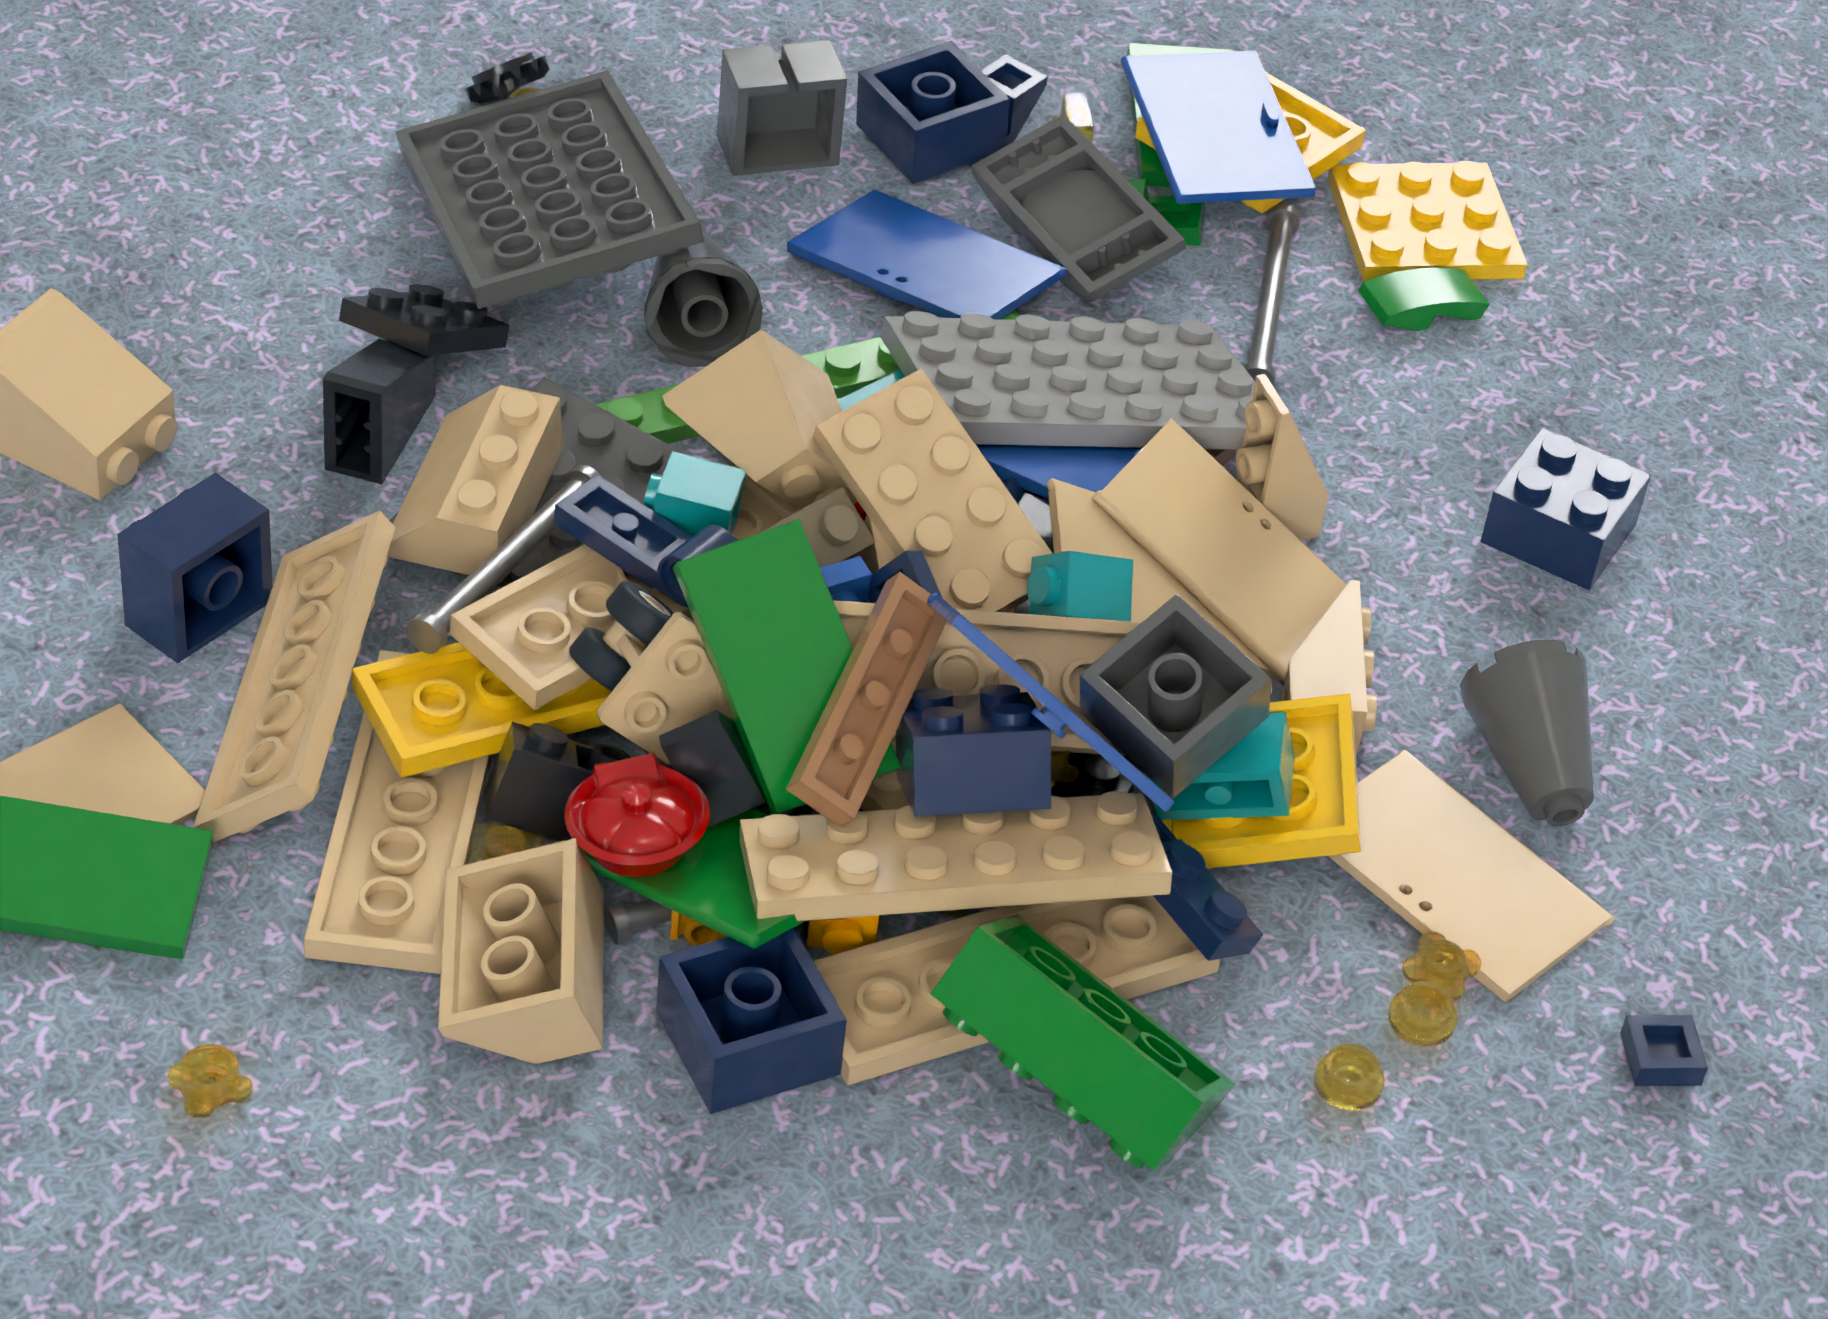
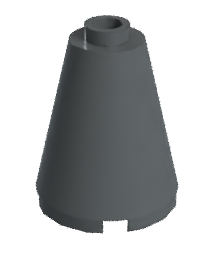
[644,232,763,367]
[1460,640,1594,826]

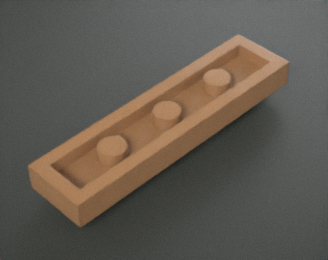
[786,572,947,827]

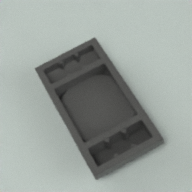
[971,114,1186,303]

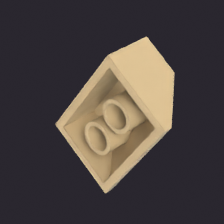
[387,385,563,582]
[438,838,604,1064]

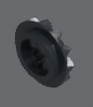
[464,52,549,104]

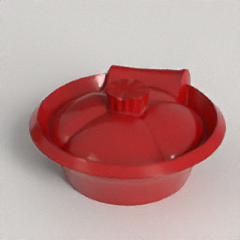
[564,752,710,877]

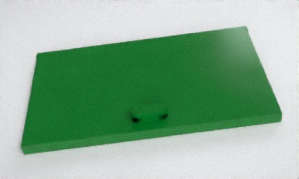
[582,809,804,949]

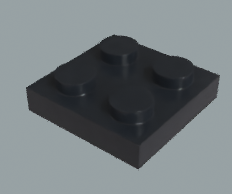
[339,284,510,356]

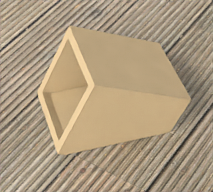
[0,288,177,500]
[662,329,858,510]

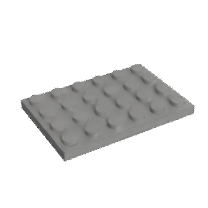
[881,311,1255,450]

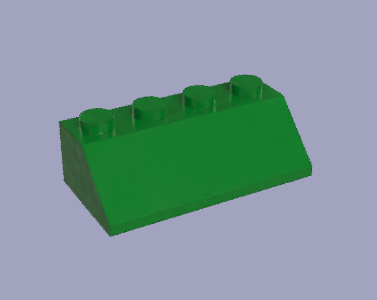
[930,914,1235,1171]

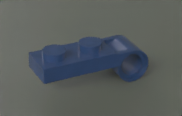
[553,474,737,608]
[1150,811,1264,961]

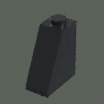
[323,339,436,485]

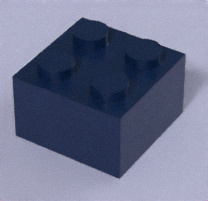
[856,41,1010,184]
[1480,428,1651,591]
[117,473,273,663]
[896,684,1051,817]
[656,927,847,1114]

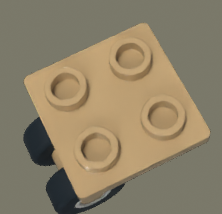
[569,581,735,764]

